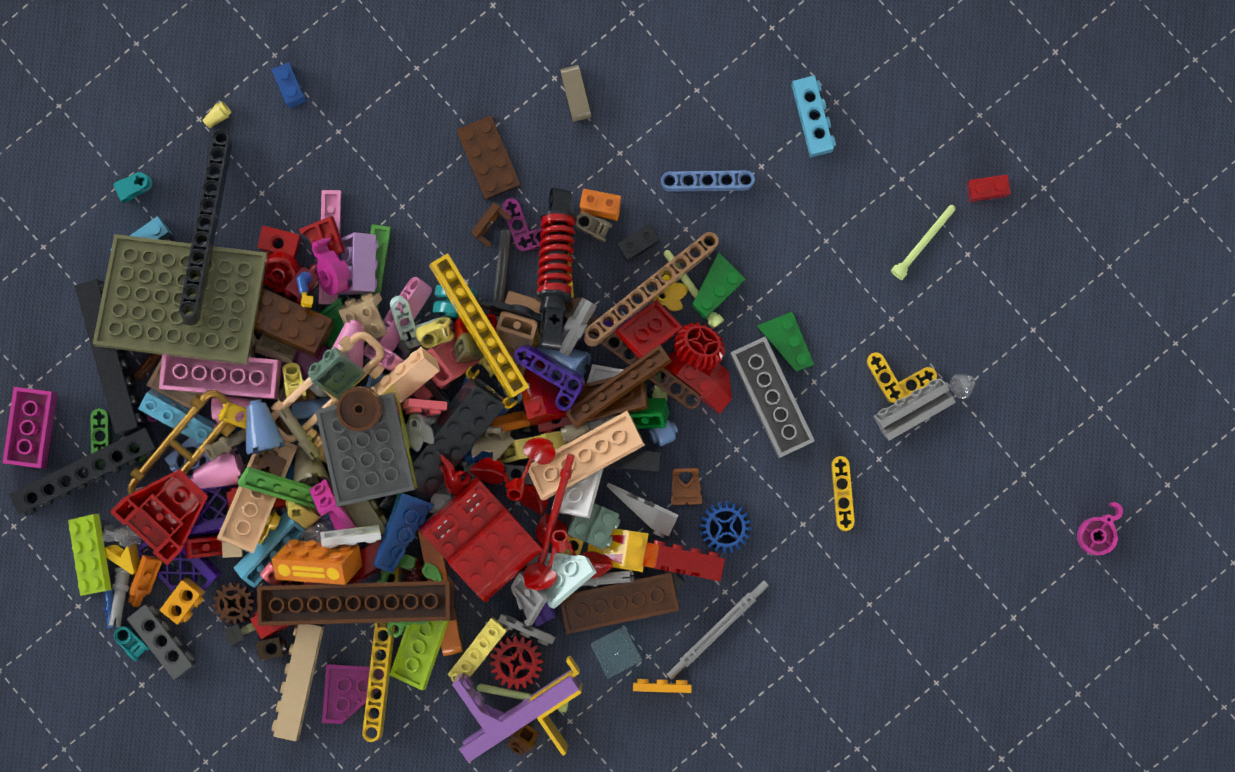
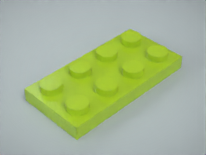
[68,514,111,596]
[390,621,449,690]

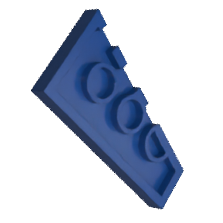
[373,493,435,573]

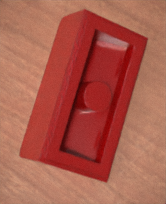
[184,534,223,559]

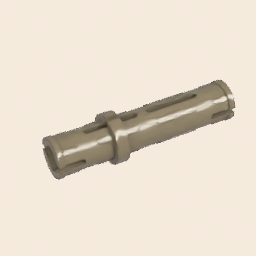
[278,406,321,460]

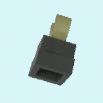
[223,623,256,646]

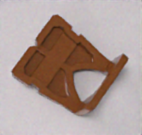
[671,468,702,506]

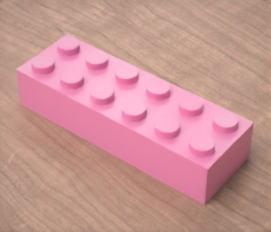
[159,355,282,400]

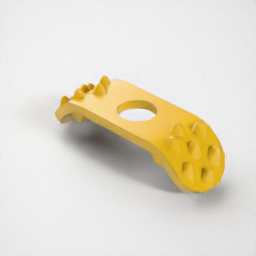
[218,402,246,429]

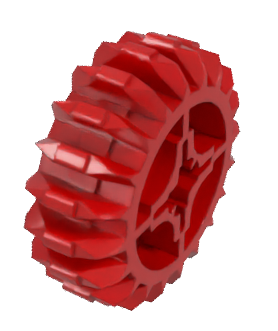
[674,322,725,371]

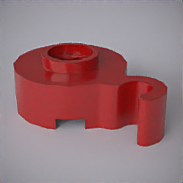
[263,252,300,292]

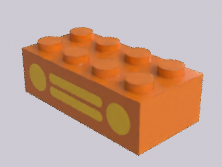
[272,539,363,585]

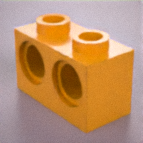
[160,578,206,625]

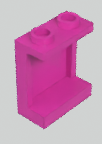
[309,479,357,530]

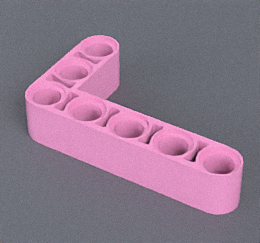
[364,277,432,372]

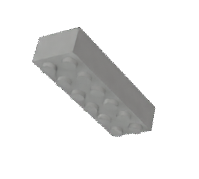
[730,336,815,459]

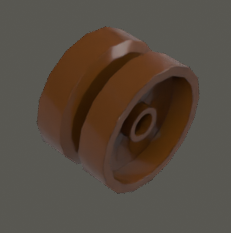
[336,386,383,431]

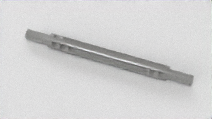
[667,581,769,680]

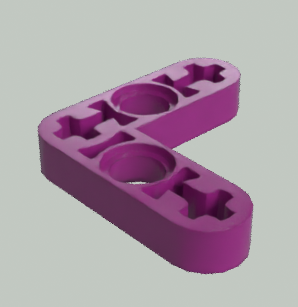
[503,198,549,252]

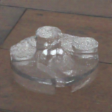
[102,525,142,547]

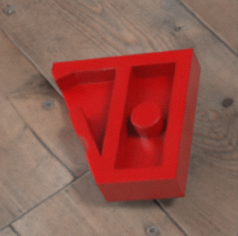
[299,216,346,255]

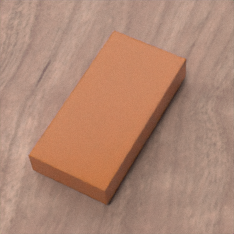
[489,411,530,434]

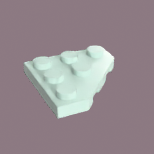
[526,553,597,609]

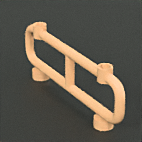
[271,332,385,443]

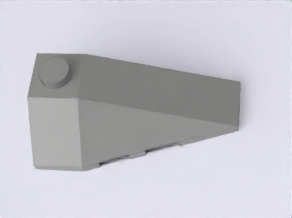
[607,483,679,538]

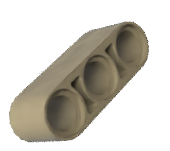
[560,65,591,122]

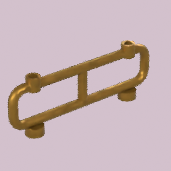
[128,390,237,495]

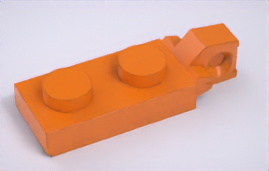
[128,555,162,607]

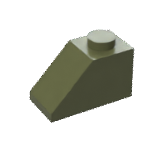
[453,333,483,363]

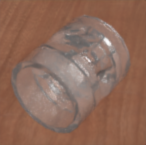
[300,519,335,542]

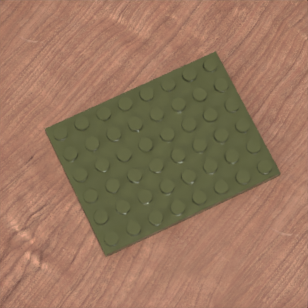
[93,234,268,365]

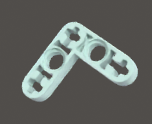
[390,296,454,348]

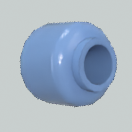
[648,420,678,446]

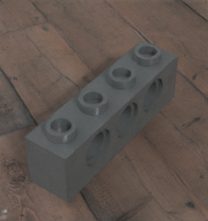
[127,604,196,680]

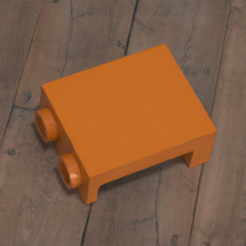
[580,188,622,221]

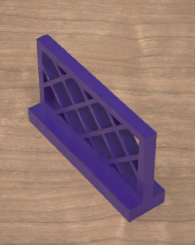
[188,485,239,538]
[137,541,222,599]

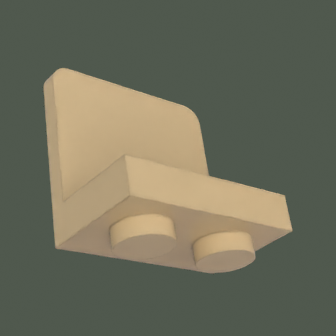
[339,292,387,342]

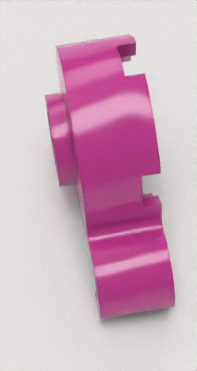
[312,237,351,296]
[1077,502,1123,555]

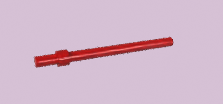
[537,454,575,564]

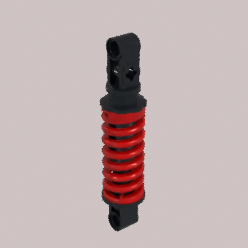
[535,188,577,351]

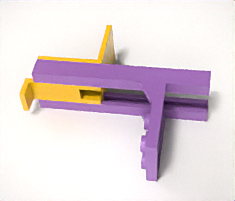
[452,656,583,763]

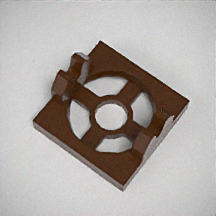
[471,202,512,248]

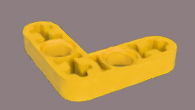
[867,352,937,404]

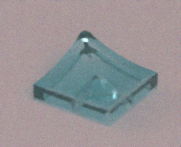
[590,626,642,679]

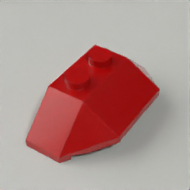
[664,351,732,414]

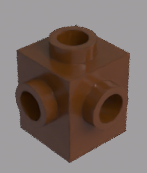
[506,724,539,756]

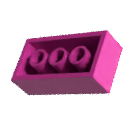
[2,387,58,469]

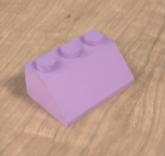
[339,233,378,295]

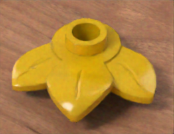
[653,275,688,311]
[259,509,281,545]

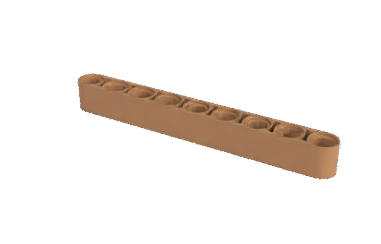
[584,232,719,347]

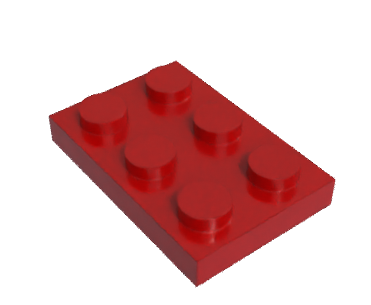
[615,300,682,359]

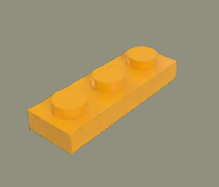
[633,679,692,693]

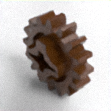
[212,582,255,624]

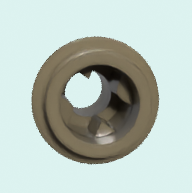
[561,422,590,443]

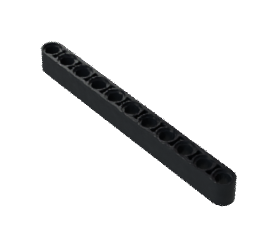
[179,130,232,326]

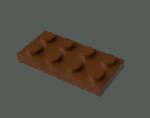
[456,115,521,200]
[573,377,649,423]

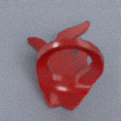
[439,455,471,495]

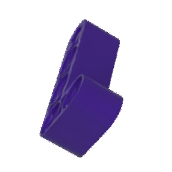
[514,345,585,410]

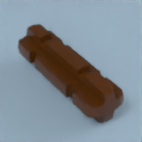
[133,353,162,381]

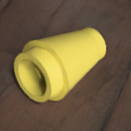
[203,101,232,128]

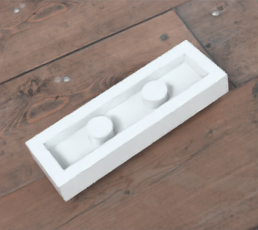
[320,525,381,548]

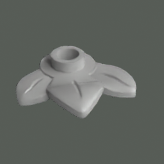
[405,413,434,452]

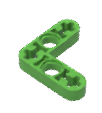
[90,408,147,464]

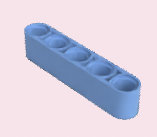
[661,170,755,192]

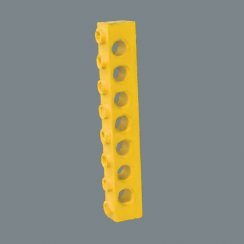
[429,253,529,398]

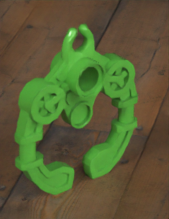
[376,554,443,638]

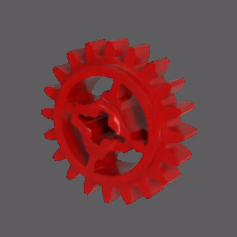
[489,635,543,690]

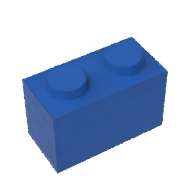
[271,62,307,108]

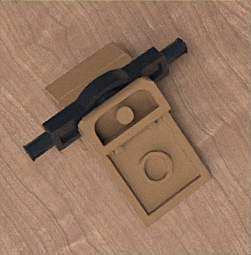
[479,291,564,376]

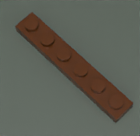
[565,345,672,429]

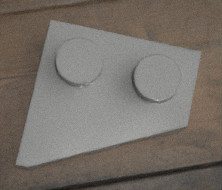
[511,571,549,626]

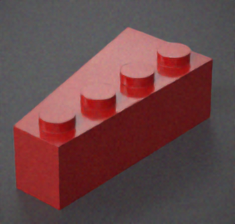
[642,540,725,581]

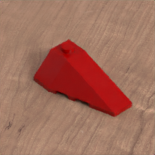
[522,356,567,426]

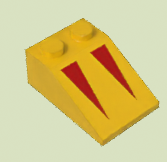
[588,529,648,572]

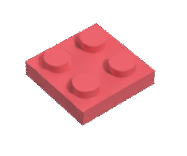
[400,398,447,417]

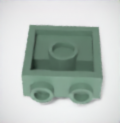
[308,347,366,400]
[566,503,620,550]

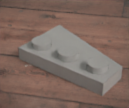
[498,613,556,646]

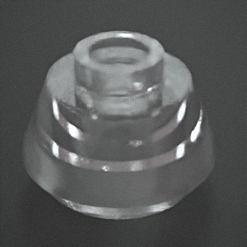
[950,374,975,399]

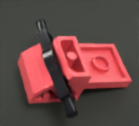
[397,337,482,406]

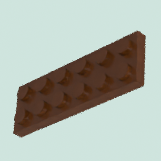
[560,572,680,634]

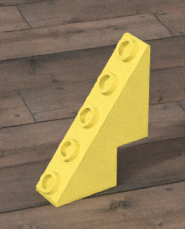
[498,431,569,464]
[448,617,509,682]

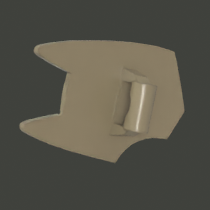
[472,426,514,461]

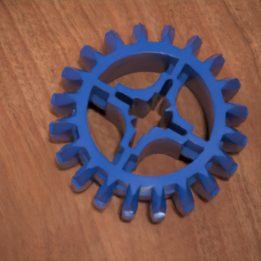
[699,501,752,554]

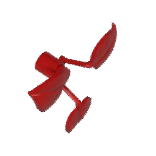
[469,438,556,515]
[524,513,613,590]

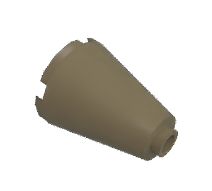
[293,446,331,487]

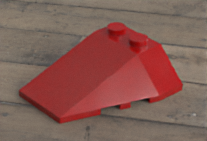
[110,469,208,565]

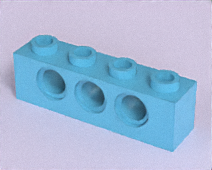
[792,75,836,157]
[138,389,217,444]

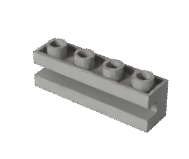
[874,378,956,441]

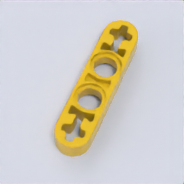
[831,456,855,531]

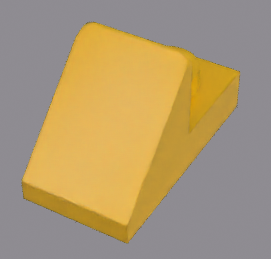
[105,543,140,575]

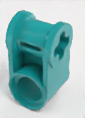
[113,172,153,203]
[114,625,150,662]

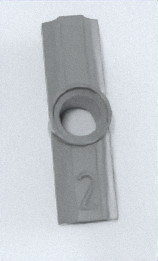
[559,298,597,357]

